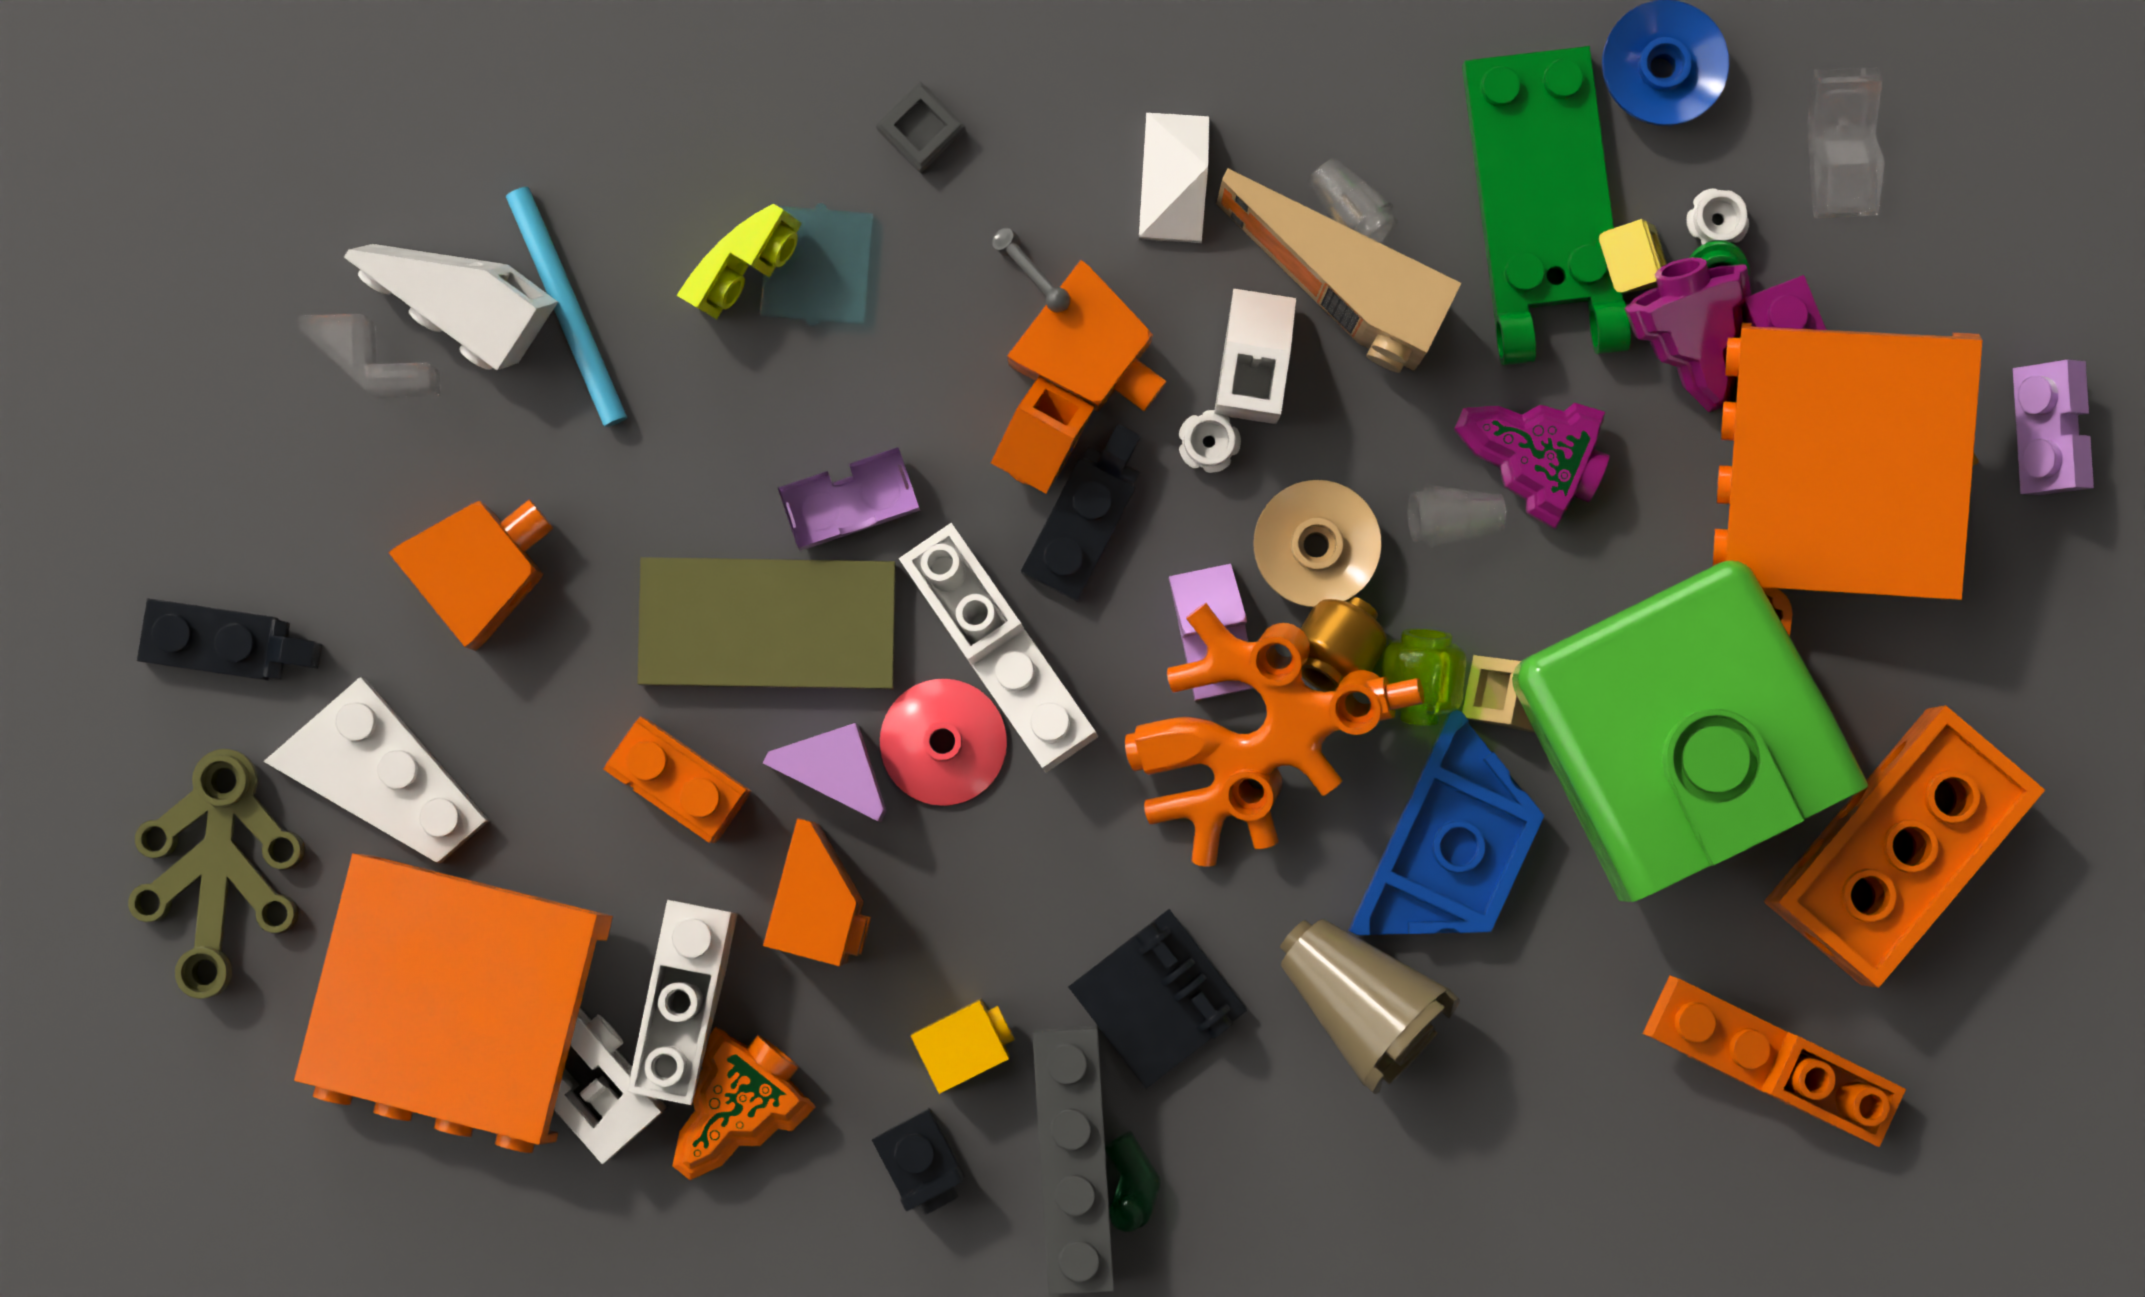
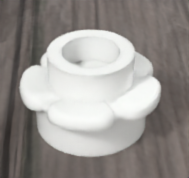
[1686,188,1749,245]
[1179,410,1241,473]

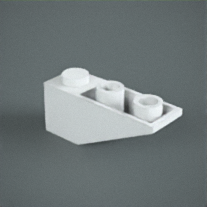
[344,244,558,370]
[627,900,738,1105]

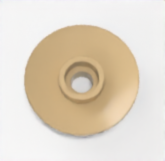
[1253,480,1381,607]

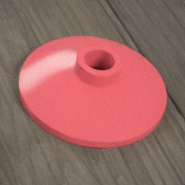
[880,679,1007,806]

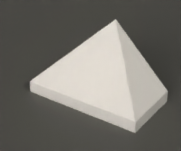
[1139,113,1209,243]

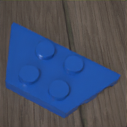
[1348,708,1545,936]

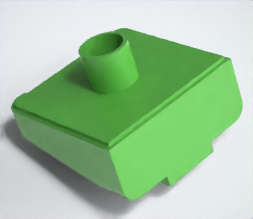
[1512,560,1869,902]

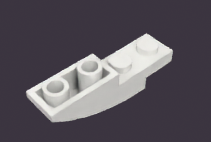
[898,523,1098,773]

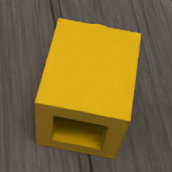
[910,998,1015,1094]

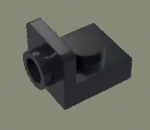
[872,1108,965,1215]

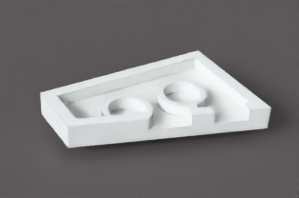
[263,677,490,863]

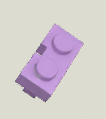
[2013,360,2094,495]
[778,447,920,551]

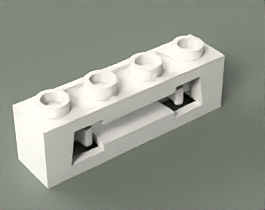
[554,1008,668,1164]

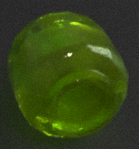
[1382,628,1467,726]

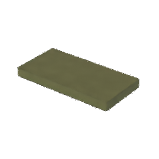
[637,557,896,690]

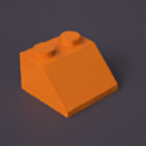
[763,818,871,966]

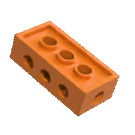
[1764,705,2045,988]

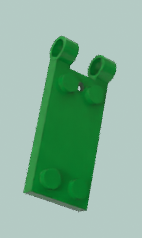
[1462,46,1631,365]

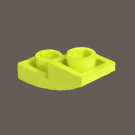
[677,204,802,320]

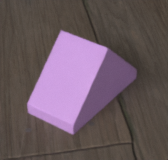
[763,723,887,822]

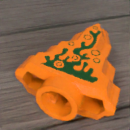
[672,1027,816,1180]

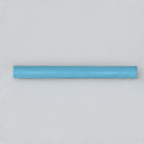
[506,187,627,427]

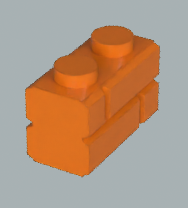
[603,716,752,843]

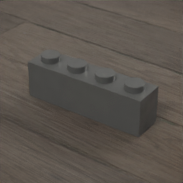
[1032,1025,1114,1295]

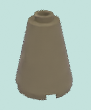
[1280,919,1460,1094]

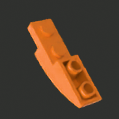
[1642,975,1906,1147]

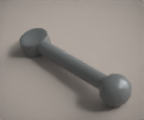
[992,228,1071,313]

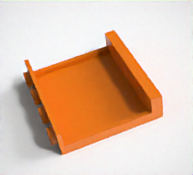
[1713,322,1983,600]
[294,853,613,1153]

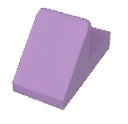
[1169,564,1254,701]

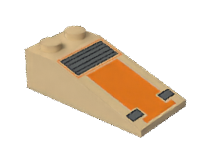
[1216,168,1461,373]

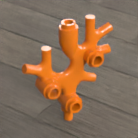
[1125,603,1425,867]

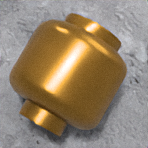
[1300,596,1387,692]

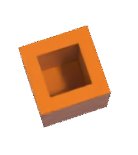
[991,376,1095,494]

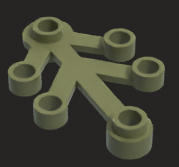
[128,749,305,999]

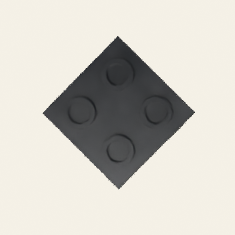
[1068,909,1247,1089]

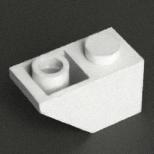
[1214,289,1296,424]

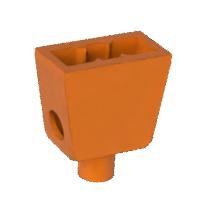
[1007,260,1167,412]
[388,499,554,651]

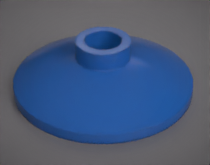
[1602,0,1729,126]

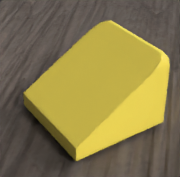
[1599,219,1667,293]

